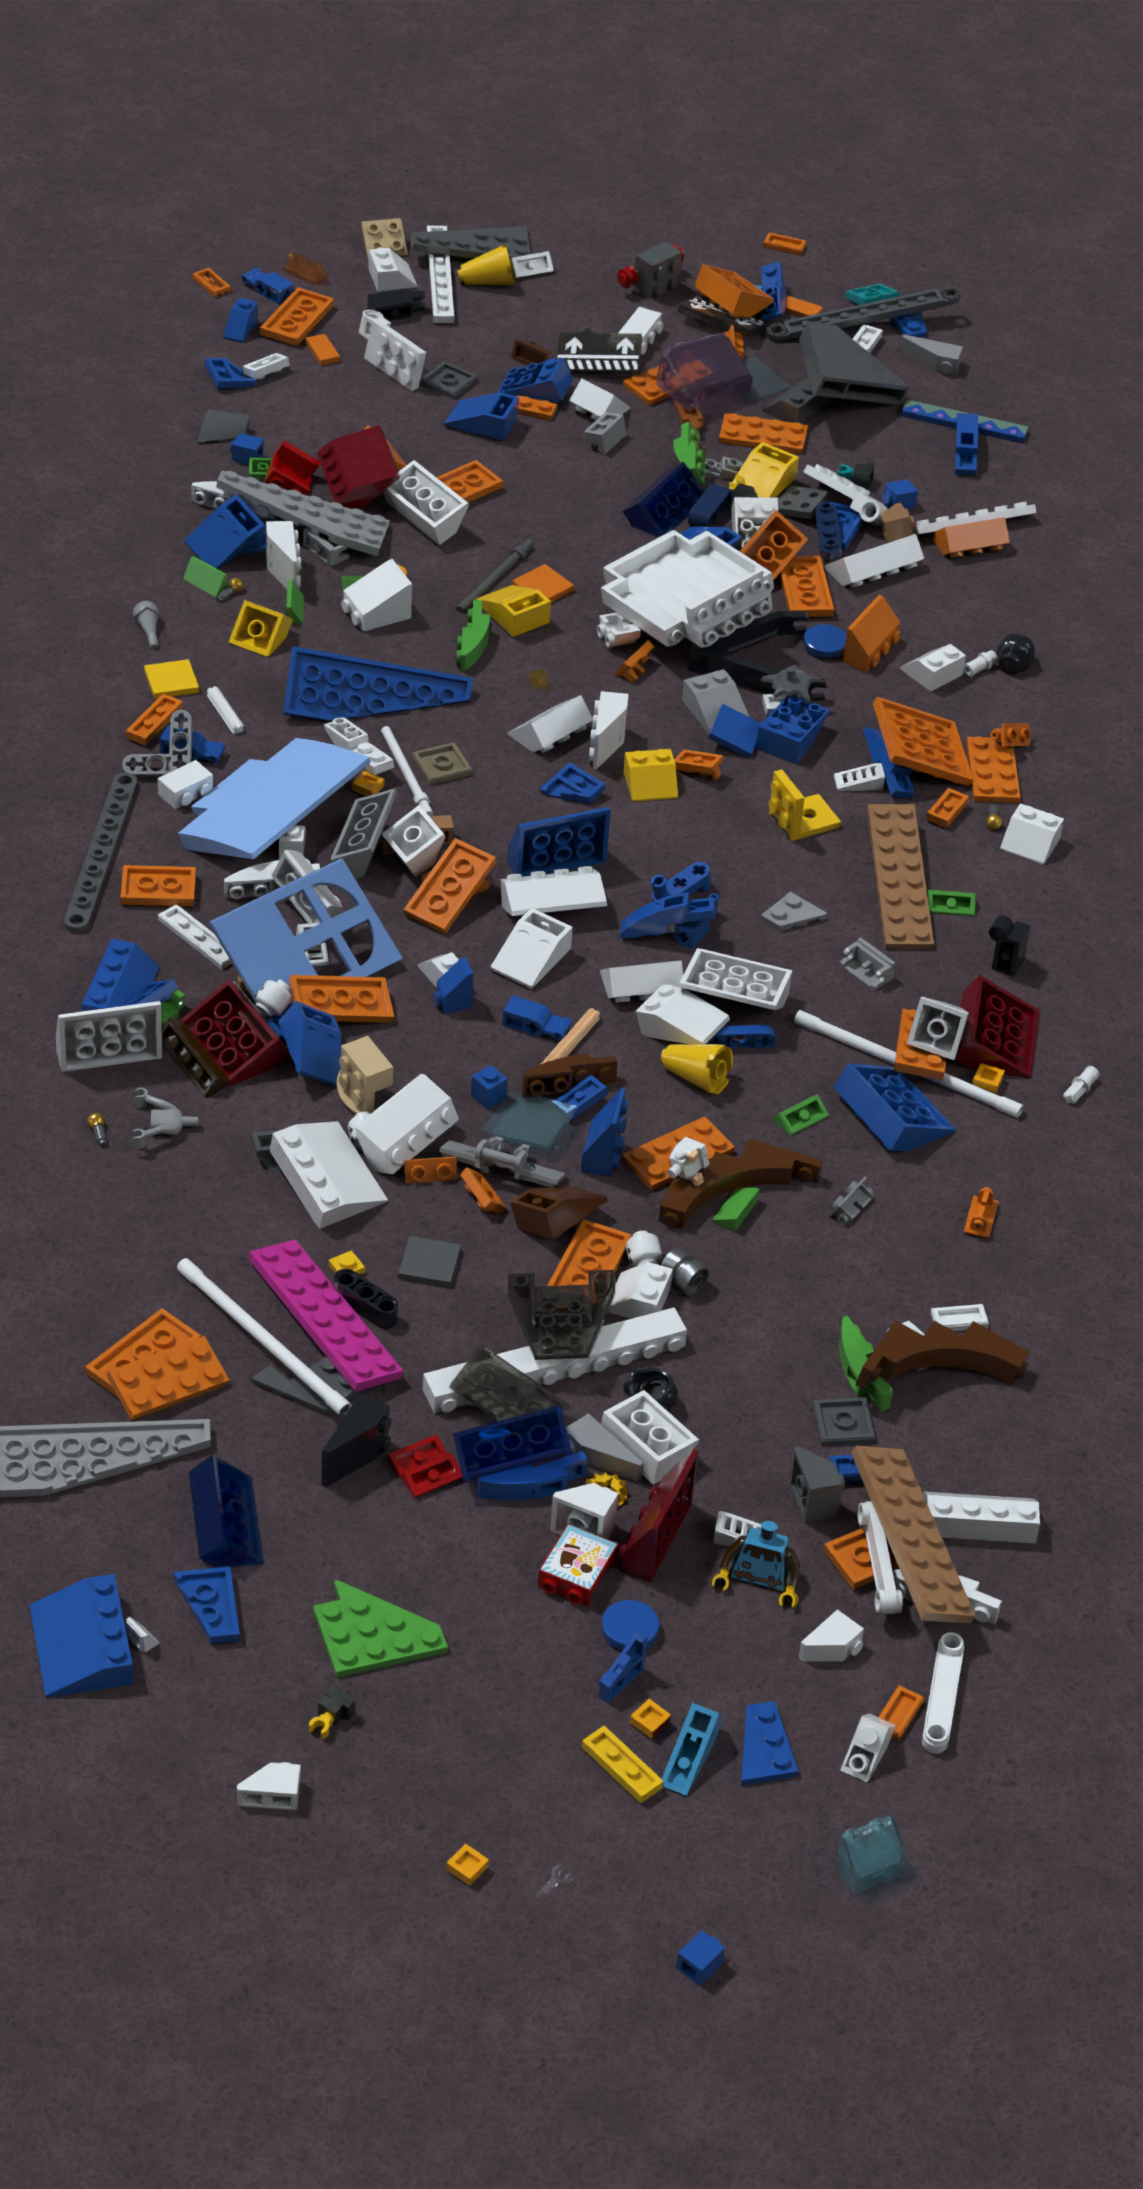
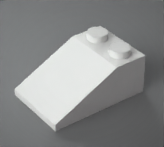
[636,984,730,1044]

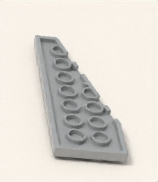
[216,471,390,556]
[0,1419,211,1498]

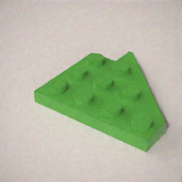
[313,1580,448,1677]

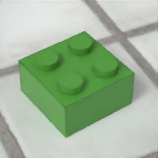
[249,458,272,483]

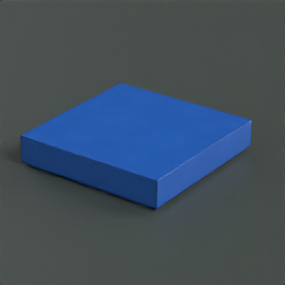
[708,703,761,758]

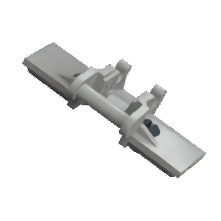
[439,1136,566,1187]

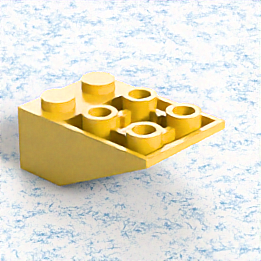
[729,442,799,498]
[475,585,551,637]

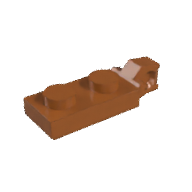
[673,396,703,433]

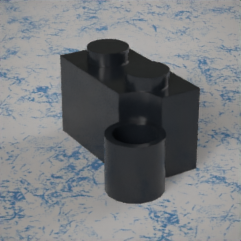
[988,915,1031,977]

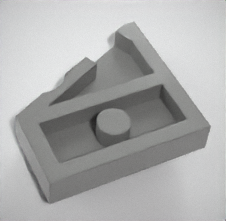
[760,892,827,931]

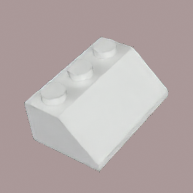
[507,695,593,753]
[272,850,343,924]
[600,961,685,1003]
[601,1390,699,1485]

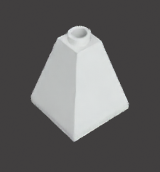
[907,997,969,1060]

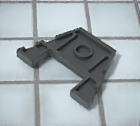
[252,1339,364,1415]

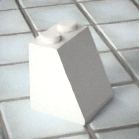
[341,559,412,632]

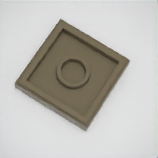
[412,742,473,785]

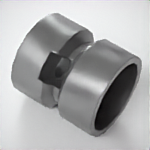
[661,1247,710,1296]

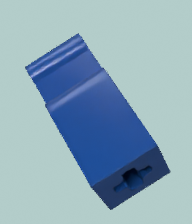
[241,268,294,305]
[160,725,225,763]
[674,893,719,949]
[502,995,572,1040]

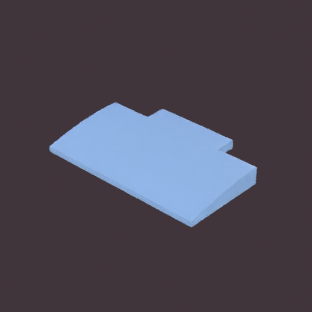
[178,738,371,859]

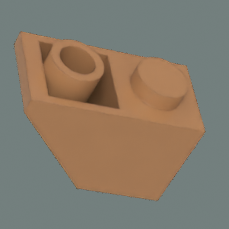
[880,503,915,543]

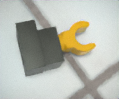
[729,475,758,509]
[309,1686,356,1740]

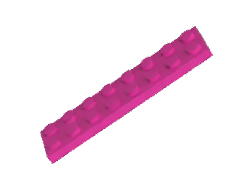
[249,1239,403,1392]

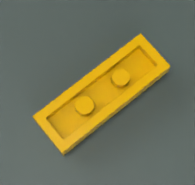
[582,1726,664,1803]

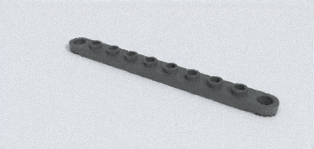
[766,286,961,342]
[64,773,137,933]

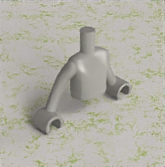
[131,1088,198,1149]

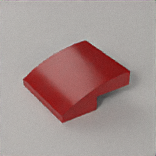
[387,1434,464,1498]

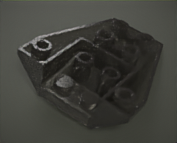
[508,1270,616,1360]

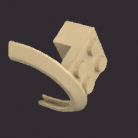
[337,1036,393,1114]

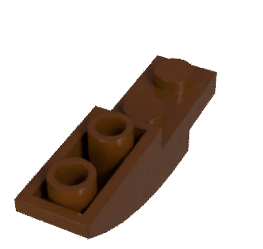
[521,1053,618,1098]

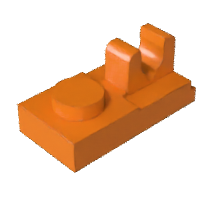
[613,640,654,682]
[674,750,724,781]

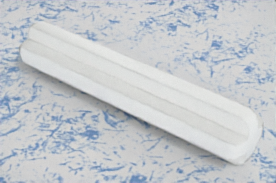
[207,686,244,734]

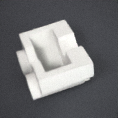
[597,612,641,647]

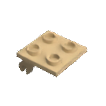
[361,218,408,259]

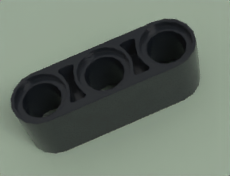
[334,1269,398,1329]

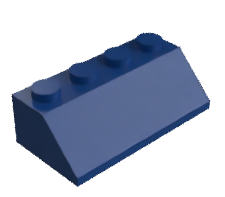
[82,939,160,1012]

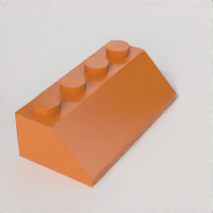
[694,264,774,319]

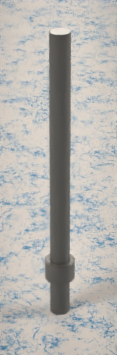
[456,539,534,613]

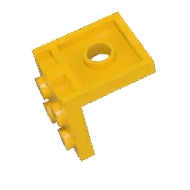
[769,769,841,841]

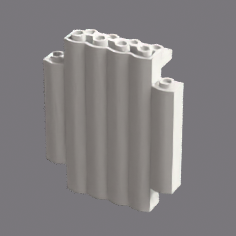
[601,530,774,648]

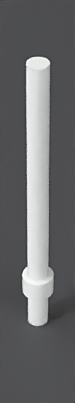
[381,726,434,816]

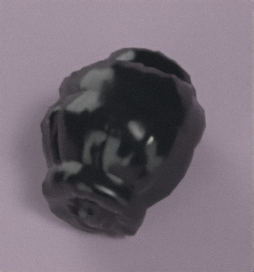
[997,633,1035,675]
[623,1367,678,1411]

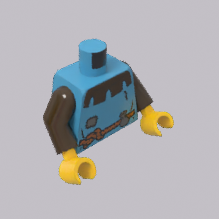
[712,1521,801,1607]

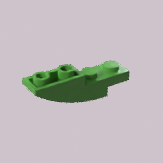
[673,422,707,485]
[456,600,490,672]
[839,1316,893,1412]

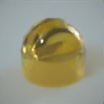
[529,669,548,689]

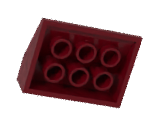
[317,425,400,510]
[955,975,1040,1078]
[181,979,291,1089]
[617,1449,698,1582]

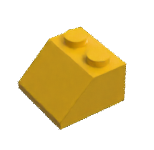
[228,600,293,657]
[623,749,678,802]

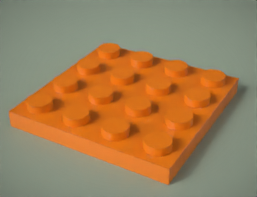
[873,697,974,787]

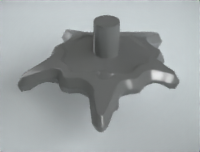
[761,665,823,703]

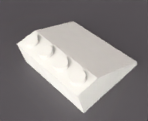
[679,948,792,1010]
[56,1001,162,1072]
[270,1121,388,1229]

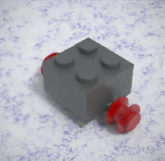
[617,241,684,298]

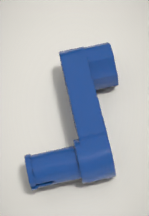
[651,862,712,902]

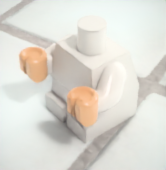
[667,1137,710,1186]

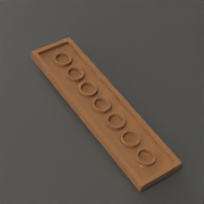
[867,804,934,949]
[851,1446,975,1624]

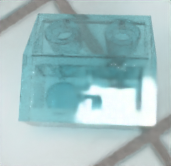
[835,1814,907,1896]

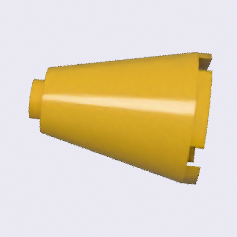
[458,245,515,286]
[661,1044,733,1094]

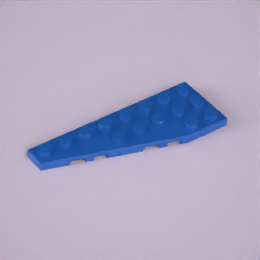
[283,646,473,722]

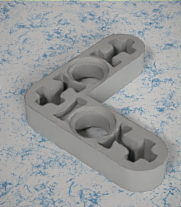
[122,710,193,778]

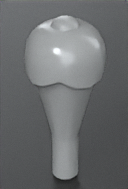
[133,601,159,649]

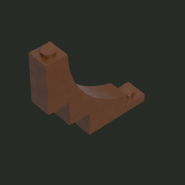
[659,1139,823,1229]
[855,1320,1030,1390]

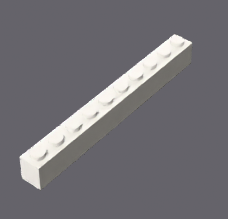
[423,1308,687,1413]

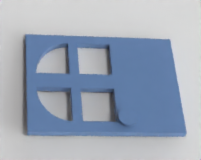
[209,858,403,1020]

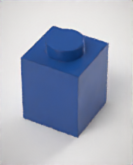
[229,433,264,465]
[882,479,918,509]
[471,1065,508,1110]
[676,1930,725,1987]

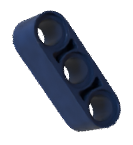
[688,483,733,527]

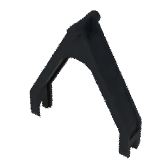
[687,611,827,701]

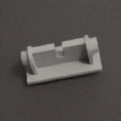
[828,1176,873,1225]

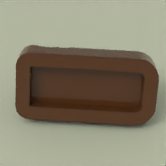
[511,339,552,366]

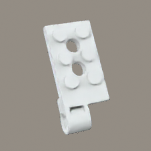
[359,310,427,391]
[804,464,888,525]

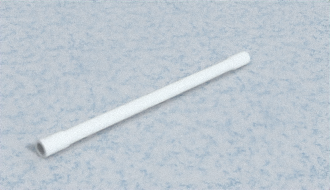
[794,1010,1024,1118]
[177,1258,352,1417]

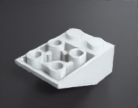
[732,497,778,547]
[266,521,301,589]
[589,691,628,770]
[490,908,573,989]

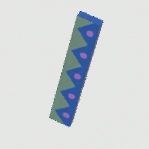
[902,400,1029,443]

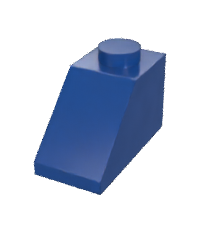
[223,298,258,343]
[433,957,474,1014]

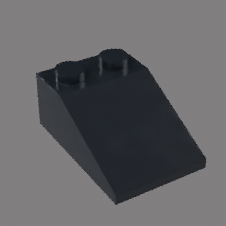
[321,1395,392,1487]

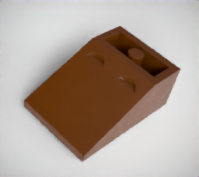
[510,1186,608,1239]

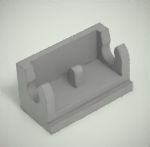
[584,412,626,455]
[303,528,349,567]
[840,937,895,991]

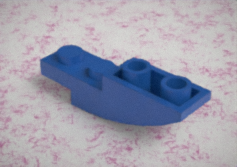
[761,261,787,321]
[955,413,978,475]
[863,727,915,799]
[620,892,716,939]
[477,1451,588,1501]

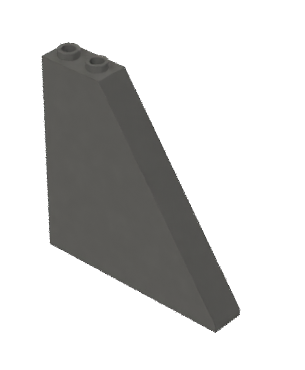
[799,322,910,405]

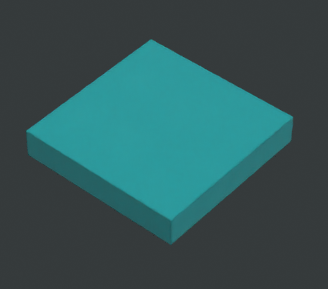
[845,284,900,305]

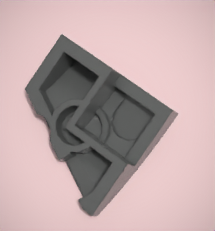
[198,409,250,445]

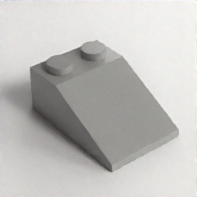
[682,669,749,734]

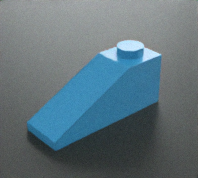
[662,1703,723,1796]

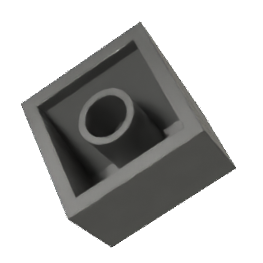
[789,1447,845,1524]

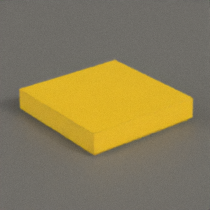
[144,659,199,699]

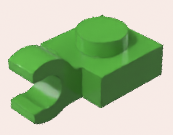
[161,990,186,1029]

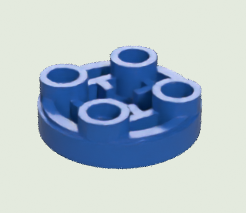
[803,624,847,658]
[602,1600,659,1650]

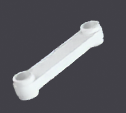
[858,1501,903,1614]
[922,1632,964,1754]

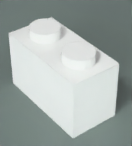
[158,760,213,809]

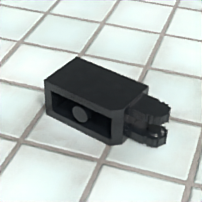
[367,288,425,321]

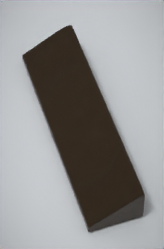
[161,1017,230,1098]

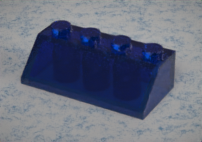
[622,461,704,538]
[453,1405,572,1482]
[189,1455,264,1568]

